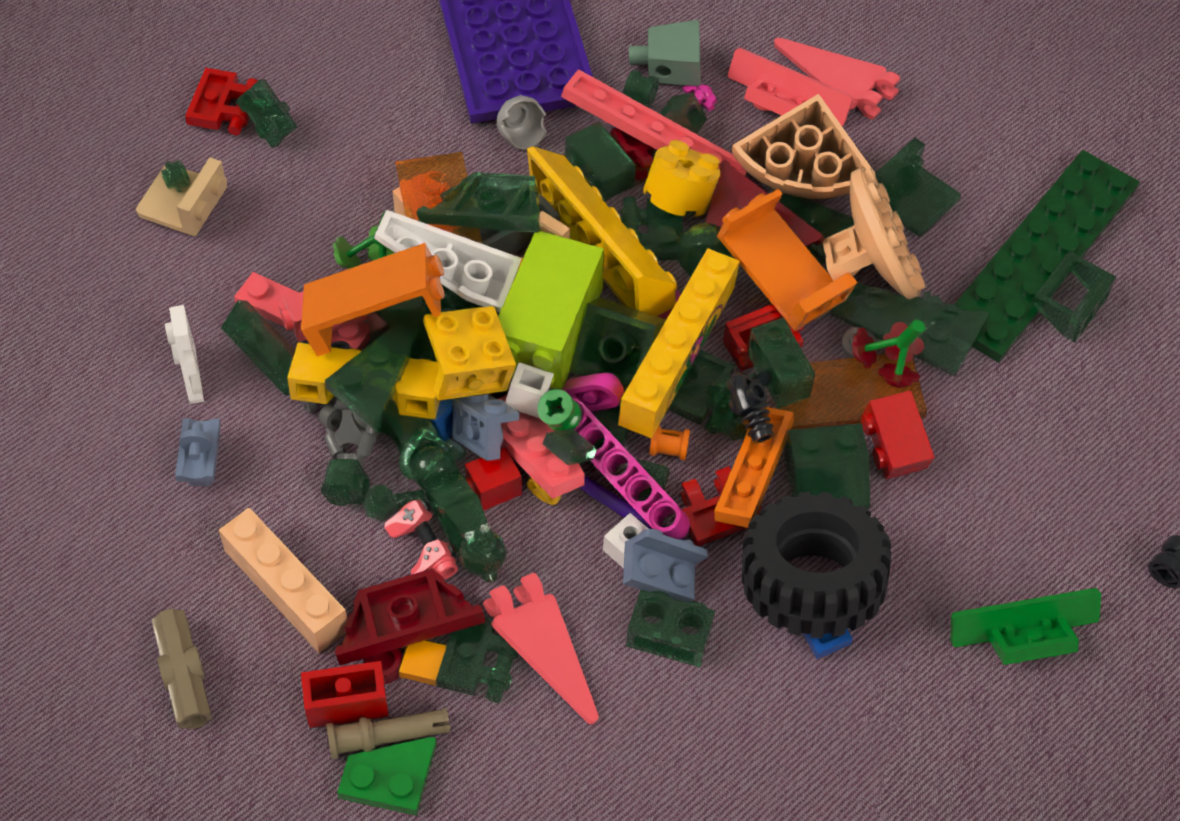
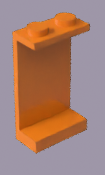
[717,189,858,331]
[301,243,445,357]

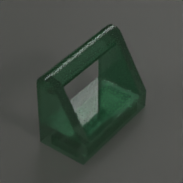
[1032,252,1116,342]

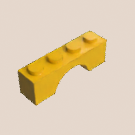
[287,343,440,419]

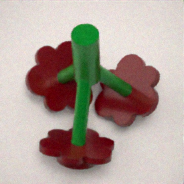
[852,320,925,388]

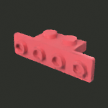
[727,48,854,126]

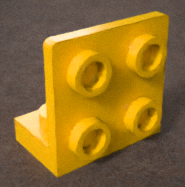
[423,306,516,401]

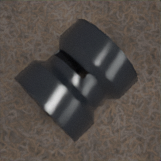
[1148,535,1180,589]

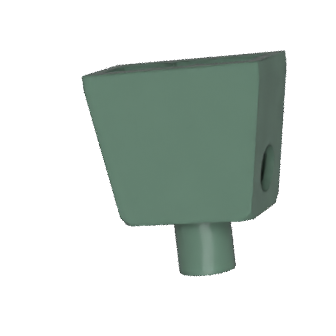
[629,20,701,86]

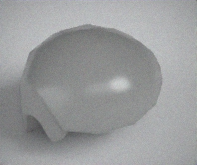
[497,95,547,150]

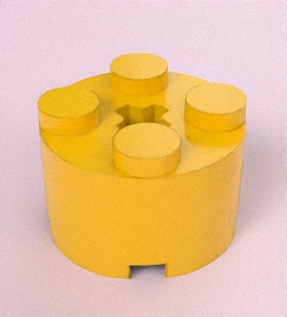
[643,140,720,217]

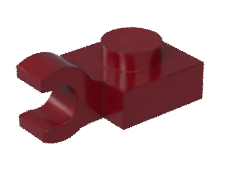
[609,128,654,181]

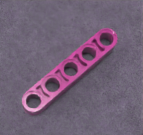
[556,398,690,540]

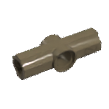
[151,608,212,730]

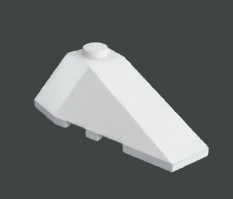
[374,210,522,312]

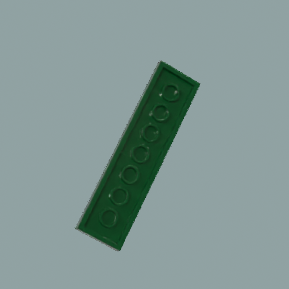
[940,149,1140,363]

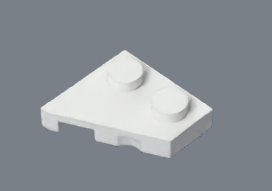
[165,305,204,404]

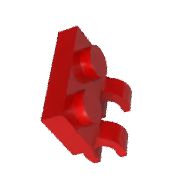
[680,466,762,546]

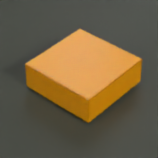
[399,640,448,686]

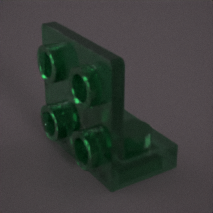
[875,137,961,236]

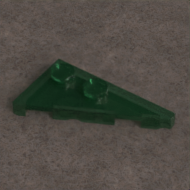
[325,305,427,431]

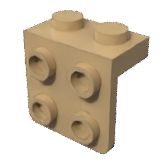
[136,157,227,237]

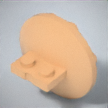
[823,168,926,300]

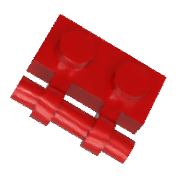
[185,67,260,136]

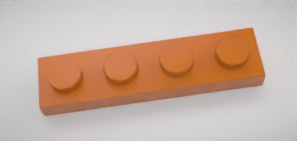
[714,407,794,528]

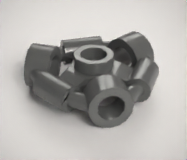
[318,395,381,468]

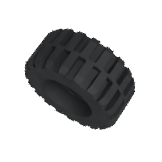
[742,491,892,638]

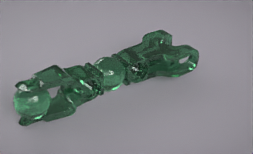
[349,386,507,583]

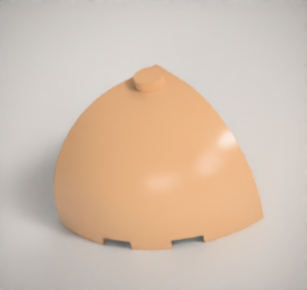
[732,94,876,199]

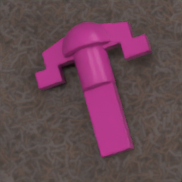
[666,85,717,121]

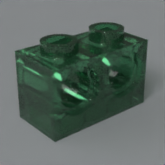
[747,318,816,408]
[626,589,715,668]

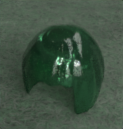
[677,223,731,276]

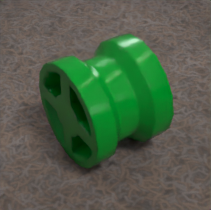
[537,389,582,434]

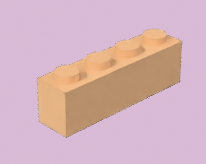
[219,508,347,653]

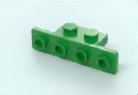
[950,588,1102,665]

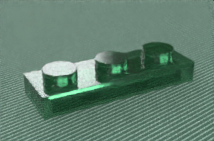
[221,300,295,395]

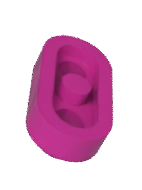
[562,373,624,411]

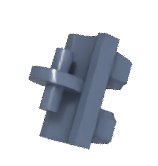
[175,418,221,486]

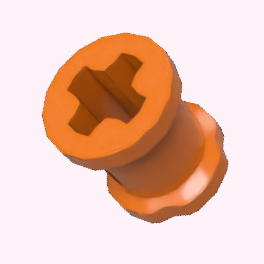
[649,424,690,461]

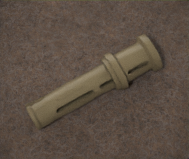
[326,708,450,759]

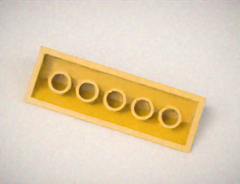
[527,146,677,325]

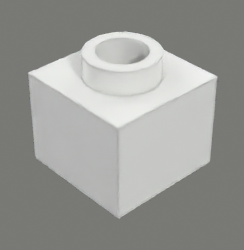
[505,362,554,418]
[603,513,648,569]

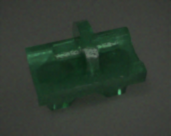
[236,79,298,148]
[704,373,757,441]

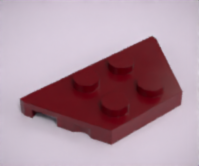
[704,160,825,251]
[335,569,486,666]

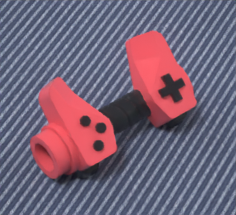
[385,500,458,580]

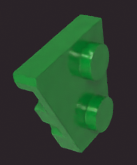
[337,737,437,816]

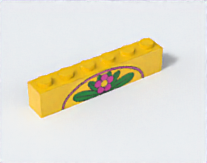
[618,248,740,439]

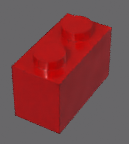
[861,390,935,479]
[301,661,389,728]

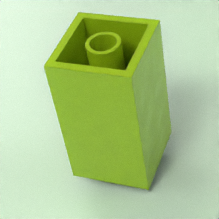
[498,230,604,390]

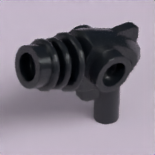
[726,371,774,444]

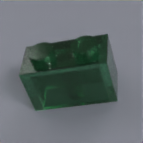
[563,121,636,201]

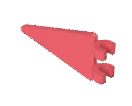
[774,38,900,120]
[483,572,599,725]

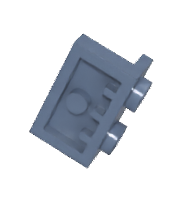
[452,393,519,461]
[623,529,708,604]

